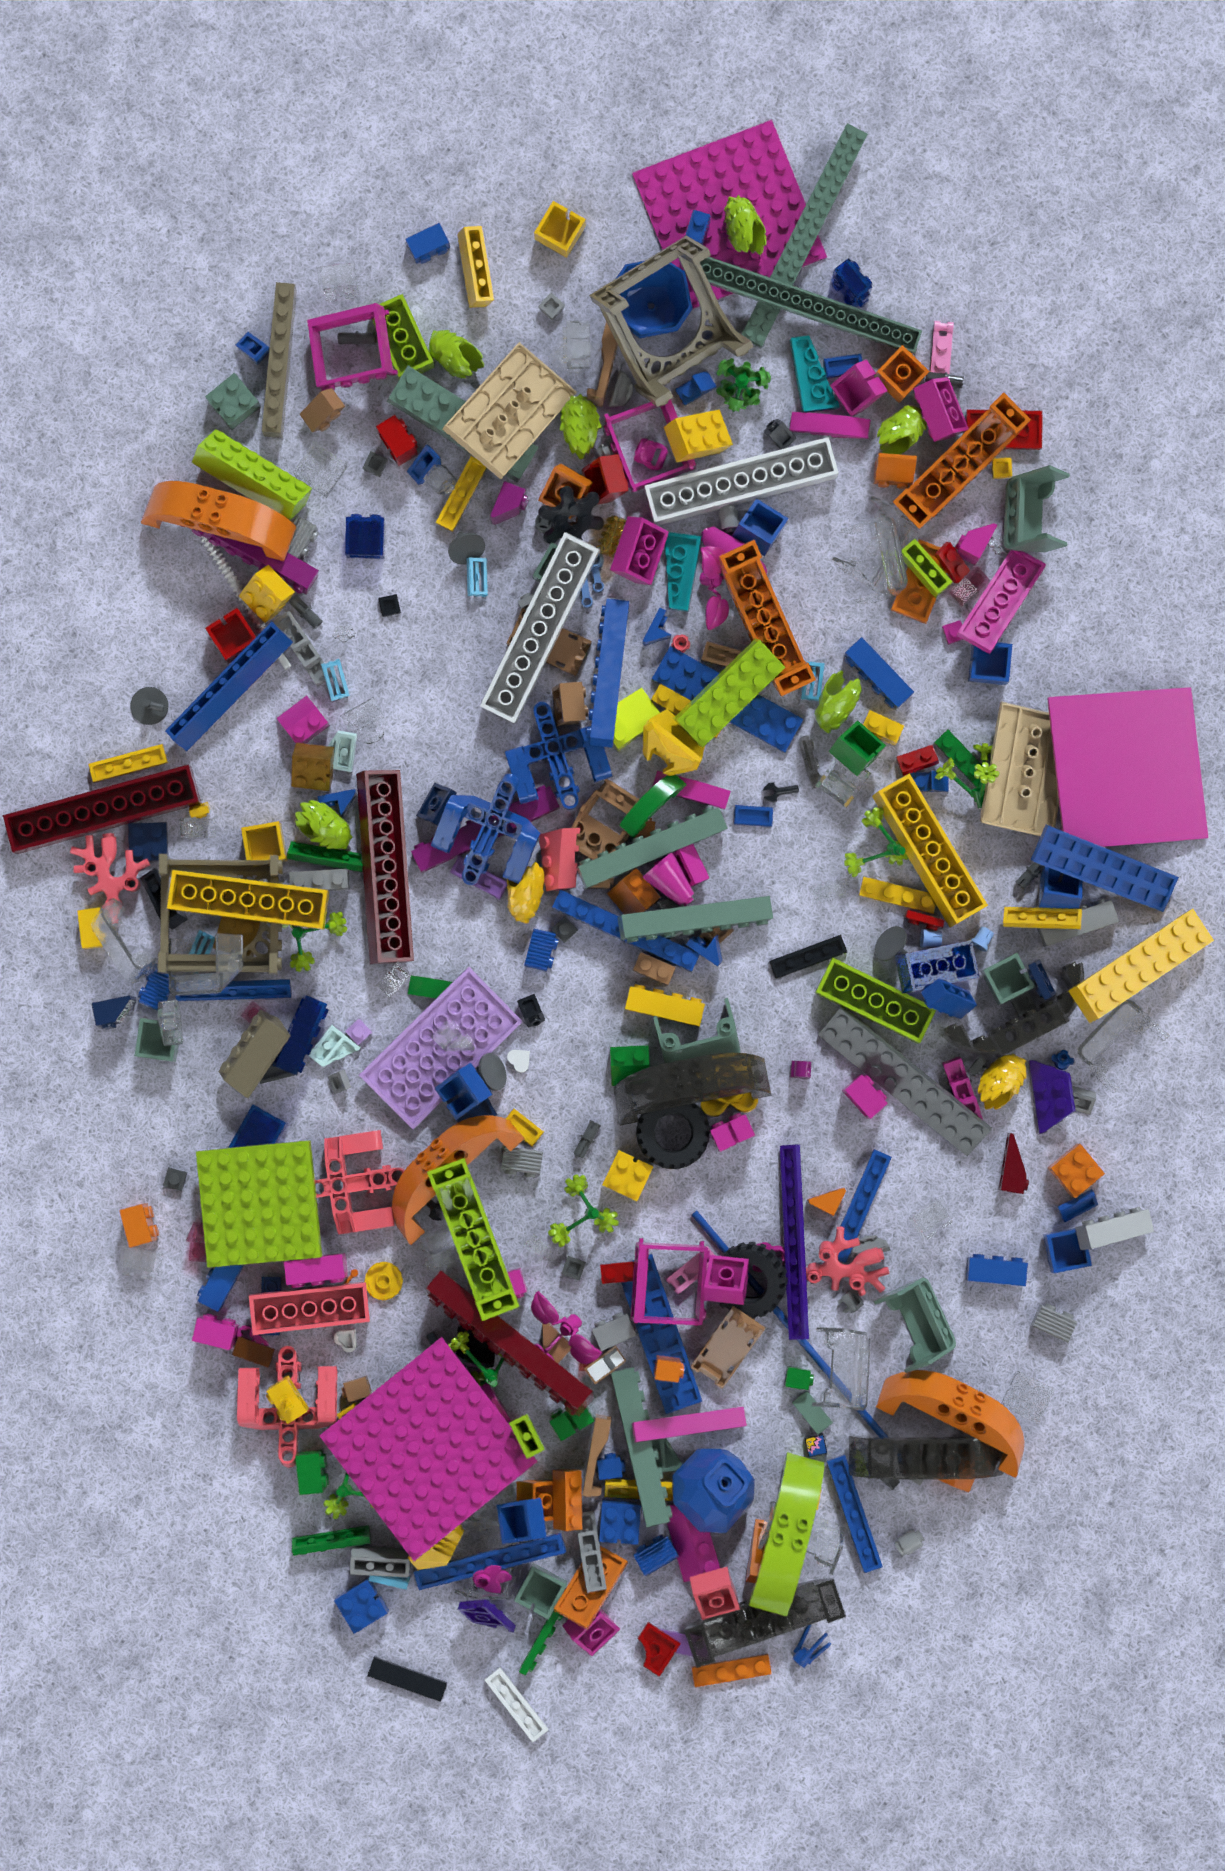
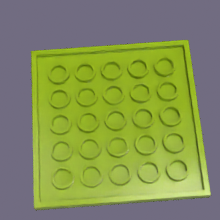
[196,1140,322,1268]

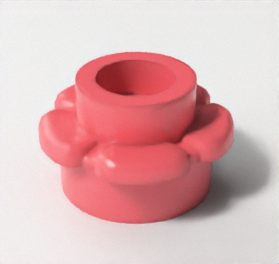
[671,634,690,653]

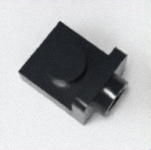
[763,419,796,450]
[517,993,545,1027]

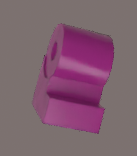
[790,1061,812,1079]

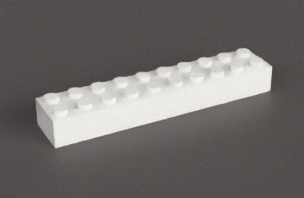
[644,437,839,526]
[480,532,600,723]

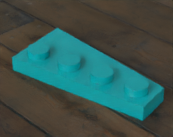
[789,336,840,413]
[665,532,702,612]

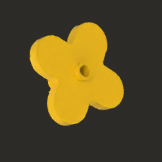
[696,1055,758,1117]

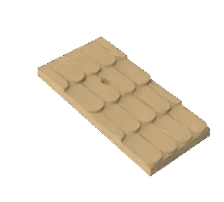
[442,342,577,479]
[980,701,1059,836]

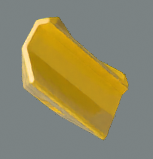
[643,709,705,776]
[408,1524,464,1570]

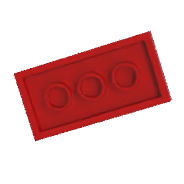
[966,409,1043,450]

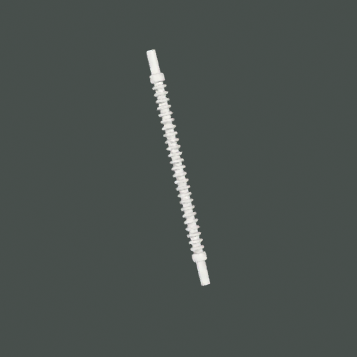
[198,536,291,670]

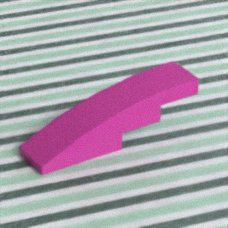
[790,412,871,439]
[652,771,731,810]
[942,1056,983,1120]

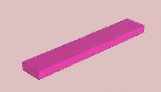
[631,1407,747,1443]

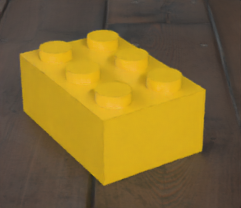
[663,409,733,462]

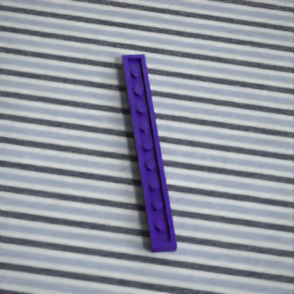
[780,1144,809,1340]

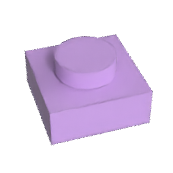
[345,1019,373,1046]

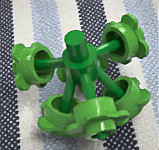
[716,358,771,412]

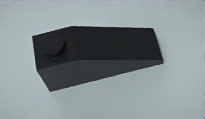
[140,868,188,930]

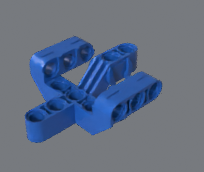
[505,702,613,810]
[431,774,540,885]

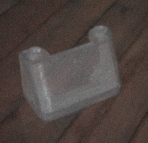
[91,898,158,983]

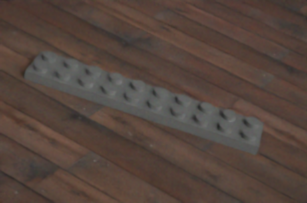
[818,1006,992,1156]

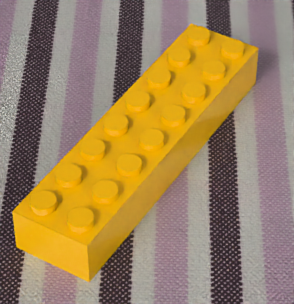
[872,773,988,928]
[167,870,329,930]
[1068,909,1214,1023]

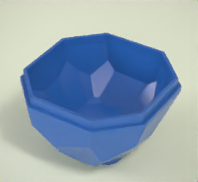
[616,260,693,339]
[672,1449,755,1533]

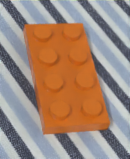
[891,539,947,624]
[554,1546,628,1630]

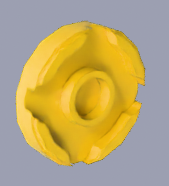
[364,1261,403,1300]

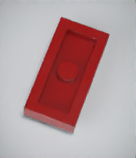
[934,542,970,583]
[896,745,939,776]
[904,910,945,931]
[600,1261,634,1284]

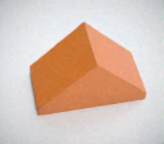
[807,1187,846,1216]

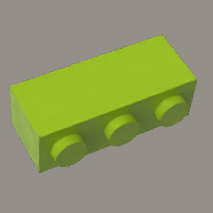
[898,539,952,598]

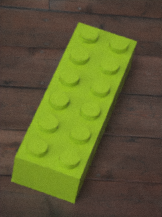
[192,429,312,520]
[673,638,786,748]
[815,958,936,1044]

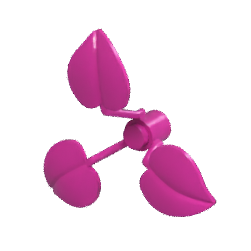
[699,546,767,630]
[531,1291,602,1364]

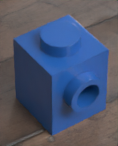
[597,1453,626,1480]

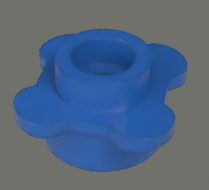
[1051,1050,1075,1070]

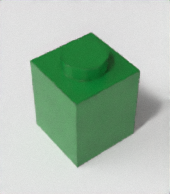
[784,1366,814,1390]

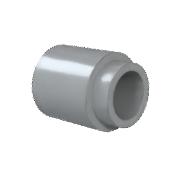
[719,505,739,535]
[894,1529,925,1556]

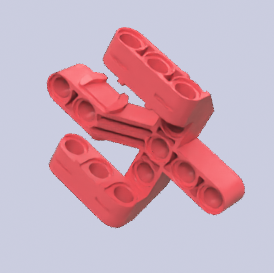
[315,1130,405,1235]
[237,1346,337,1468]

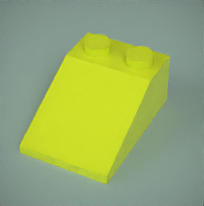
[613,687,660,751]

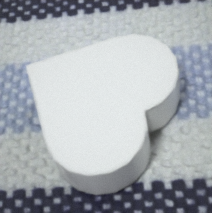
[507,1050,530,1072]
[333,1329,357,1352]

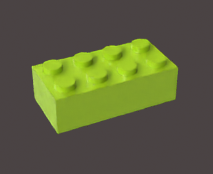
[372,294,435,380]

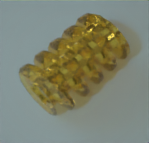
[596,515,626,558]

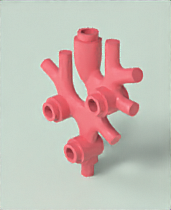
[70,833,150,924]
[806,1226,890,1296]

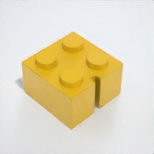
[534,201,586,258]
[239,565,295,623]
[241,821,288,862]
[602,1150,654,1201]

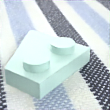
[328,730,357,772]
[307,1024,361,1067]

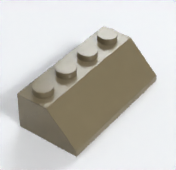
[219,1009,290,1098]

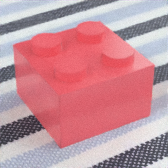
[690,1567,740,1620]

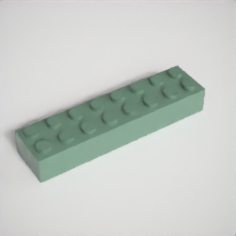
[387,366,539,482]

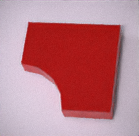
[637,1621,681,1677]

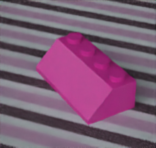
[666,1503,720,1582]

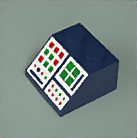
[91,995,136,1030]

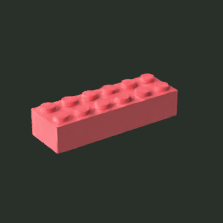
[249,1282,370,1335]

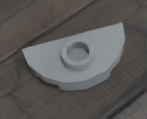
[609,370,633,408]
[852,1235,891,1259]

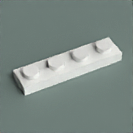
[485,1667,548,1742]

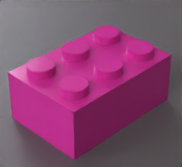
[913,377,968,442]
[610,516,669,585]
[284,1253,348,1288]

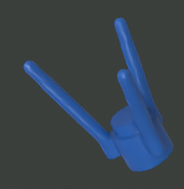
[793,1621,831,1668]

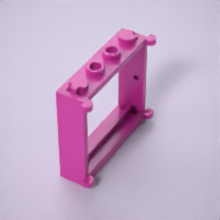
[307,303,398,391]
[603,399,696,493]
[630,1238,710,1326]

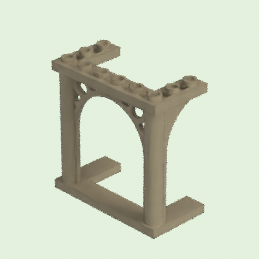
[589,235,754,407]
[158,854,283,975]

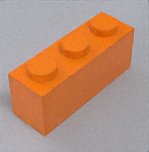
[654,1355,684,1382]
[552,1468,582,1531]

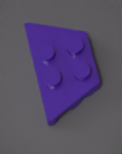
[1029,1060,1076,1134]
[457,1600,516,1633]

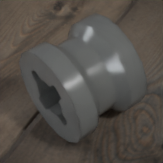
[535,514,551,534]

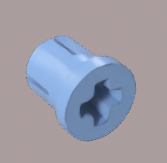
[970,926,994,952]
[920,929,942,948]

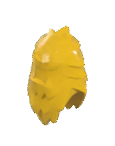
[507,862,545,924]
[978,1054,1026,1110]

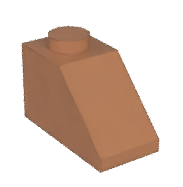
[543,1323,571,1363]

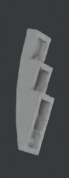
[274,611,332,687]
[577,1511,607,1593]

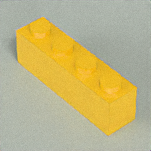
[457,226,494,308]
[625,984,705,1027]

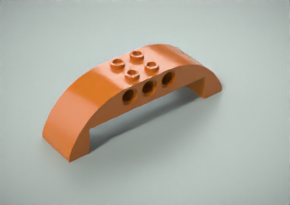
[893,392,1031,529]
[141,481,296,561]
[719,540,816,696]
[392,1115,525,1245]
[876,1370,1025,1478]

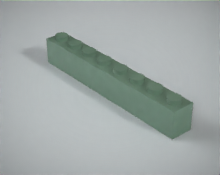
[576,806,728,889]
[617,896,773,943]
[611,1367,672,1528]

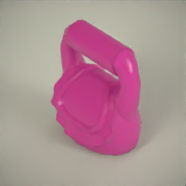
[633,438,668,470]

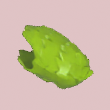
[724,195,766,255]
[429,330,484,379]
[559,393,602,460]
[877,405,927,455]
[814,670,862,734]
[295,800,353,849]

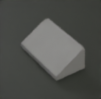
[1072,1086,1096,1115]

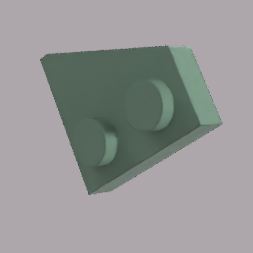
[651,1438,682,1472]

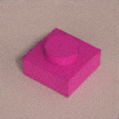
[942,620,964,645]

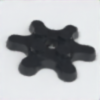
[538,486,604,544]

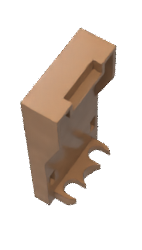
[587,322,618,407]
[507,609,592,676]
[690,1306,765,1389]
[583,1414,611,1497]

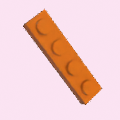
[691,1654,772,1687]

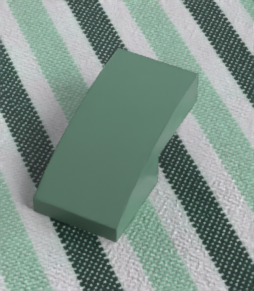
[792,1390,833,1435]

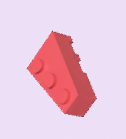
[539,828,580,891]

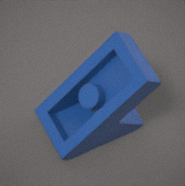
[235,332,270,366]
[675,371,717,406]
[407,444,442,485]
[642,607,671,646]
[910,770,949,792]
[317,789,357,817]
[686,935,722,967]

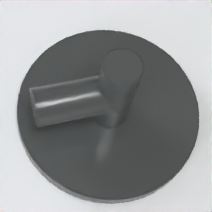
[448,532,485,565]
[130,687,169,725]
[875,926,908,963]
[478,1053,507,1091]

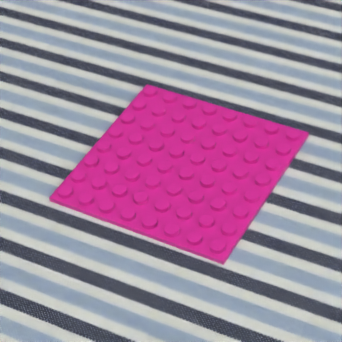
[632,120,827,309]
[1047,687,1209,847]
[319,1337,538,1561]

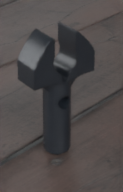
[762,782,799,802]
[426,1199,443,1221]

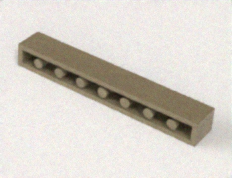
[262,282,297,438]

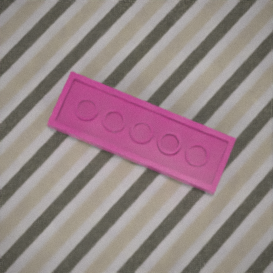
[957,550,1046,654]

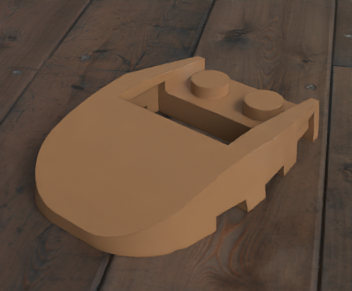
[571,779,640,860]

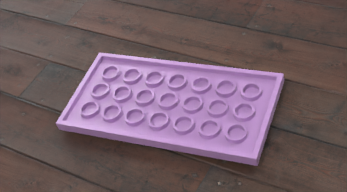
[359,967,523,1129]

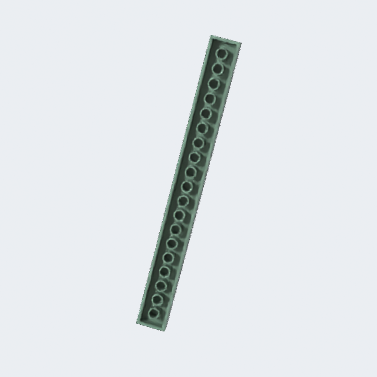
[741,123,868,348]
[700,257,922,355]

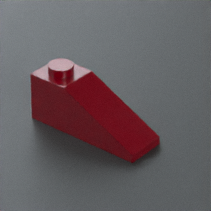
[998,1133,1029,1194]

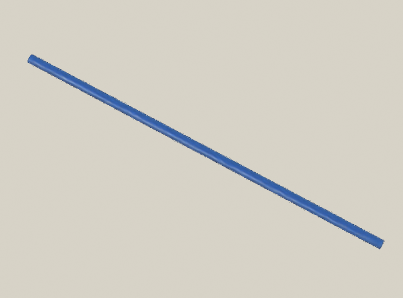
[691,1210,910,1468]

